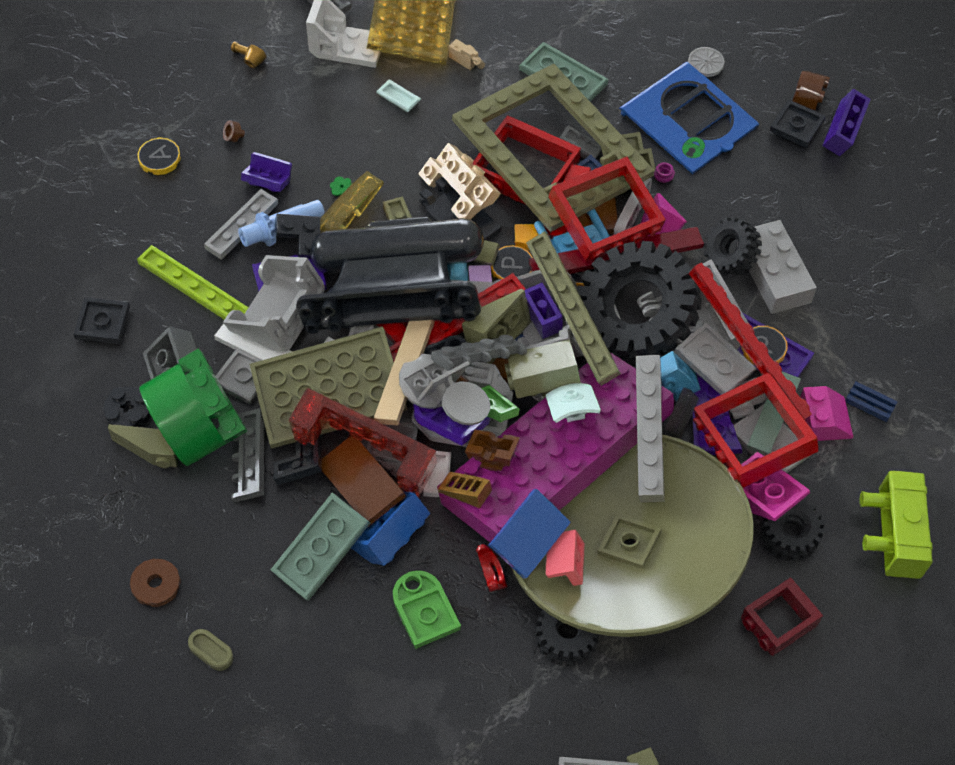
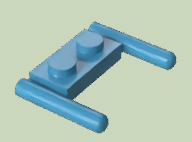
[534,208,610,253]

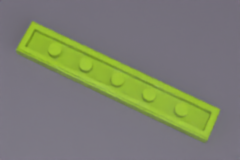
[137,245,249,320]

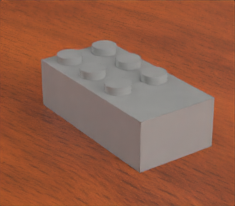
[736,220,817,314]

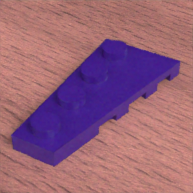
[691,372,742,455]

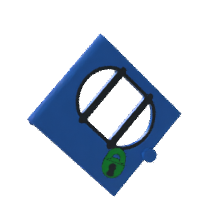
[619,62,759,174]

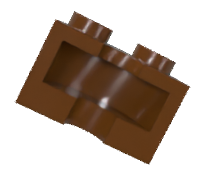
[792,71,830,110]
[465,430,520,471]

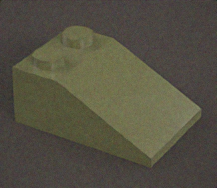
[462,289,531,364]

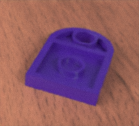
[413,404,490,446]

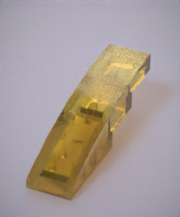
[320,171,384,233]

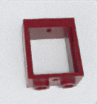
[741,577,823,657]

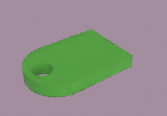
[393,571,461,649]

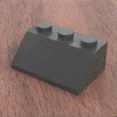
[143,326,197,379]

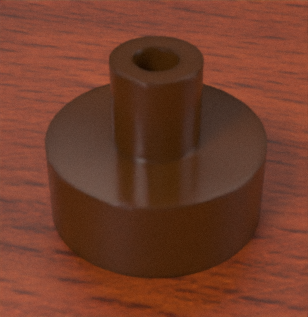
[223,120,245,143]

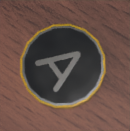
[137,138,181,175]

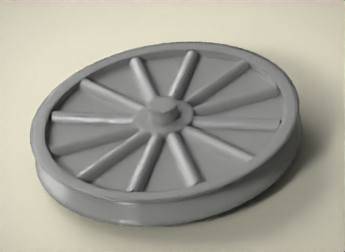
[688,47,725,77]

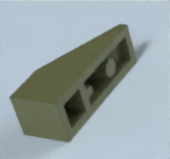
[108,424,179,468]

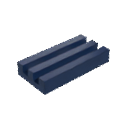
[845,381,898,422]

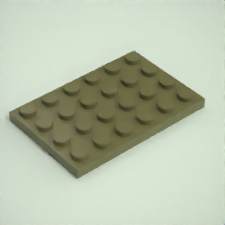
[249,326,407,449]

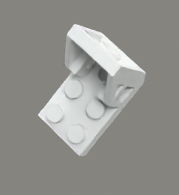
[306,0,385,68]

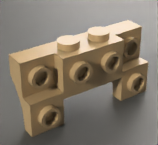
[419,143,501,220]

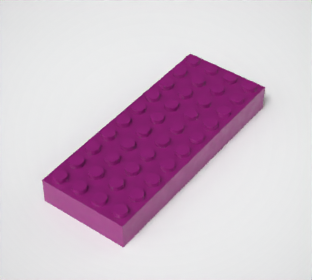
[437,352,674,542]

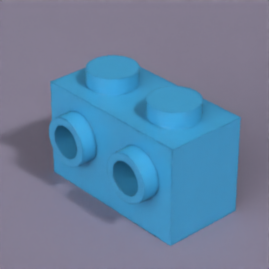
[660,351,701,402]

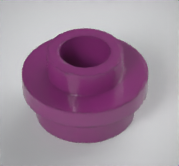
[654,162,675,183]

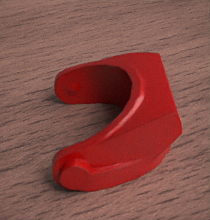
[476,544,508,592]

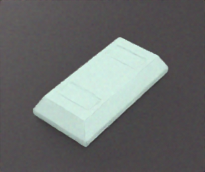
[376,79,421,113]

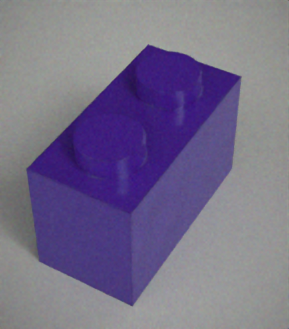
[525,283,563,339]

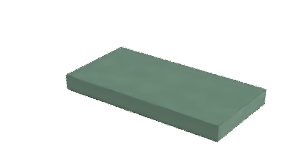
[519,42,608,102]
[270,493,370,601]

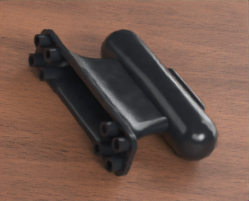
[296,217,484,334]

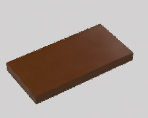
[322,434,406,527]

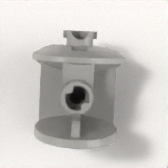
[399,354,490,425]

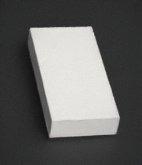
[424,451,451,497]

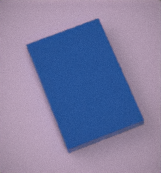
[489,489,571,578]

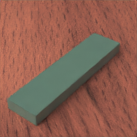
[746,372,801,456]

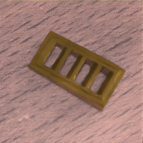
[437,472,492,508]

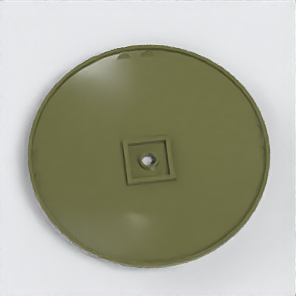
[512,435,753,637]

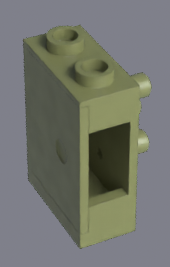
[504,339,581,399]

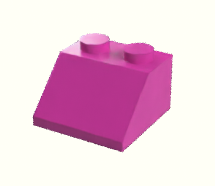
[800,386,853,441]

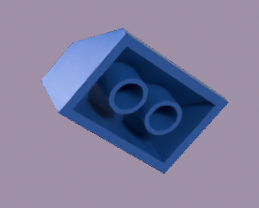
[351,491,431,566]

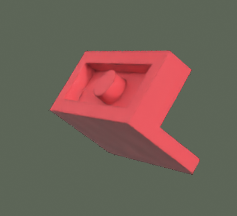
[546,529,585,586]

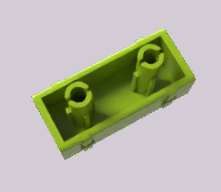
[859,471,933,579]

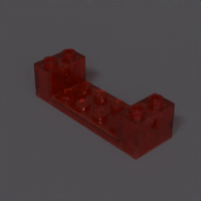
[288,388,437,497]

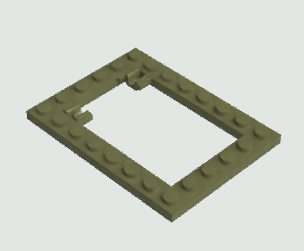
[452,63,655,232]

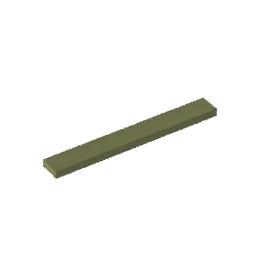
[526,231,621,386]

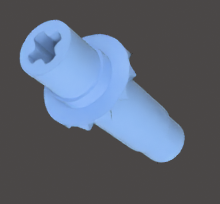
[238,200,325,247]

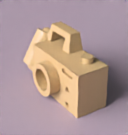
[449,39,485,70]

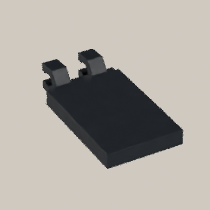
[419,177,501,241]

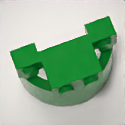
[139,348,248,466]

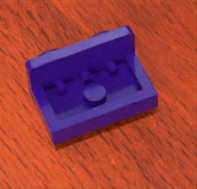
[241,152,292,192]

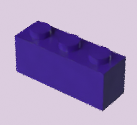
[822,89,871,156]

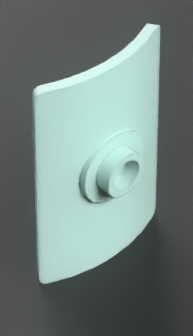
[546,383,601,423]

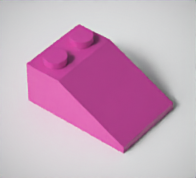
[741,452,810,521]

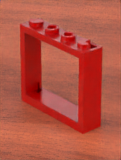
[472,115,581,205]
[548,156,666,261]
[693,372,818,488]

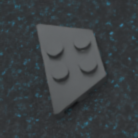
[367,406,419,485]

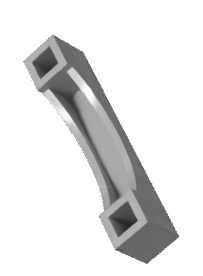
[636,355,665,502]

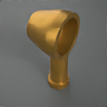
[231,42,267,68]

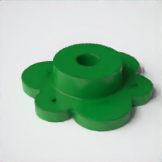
[330,177,354,197]

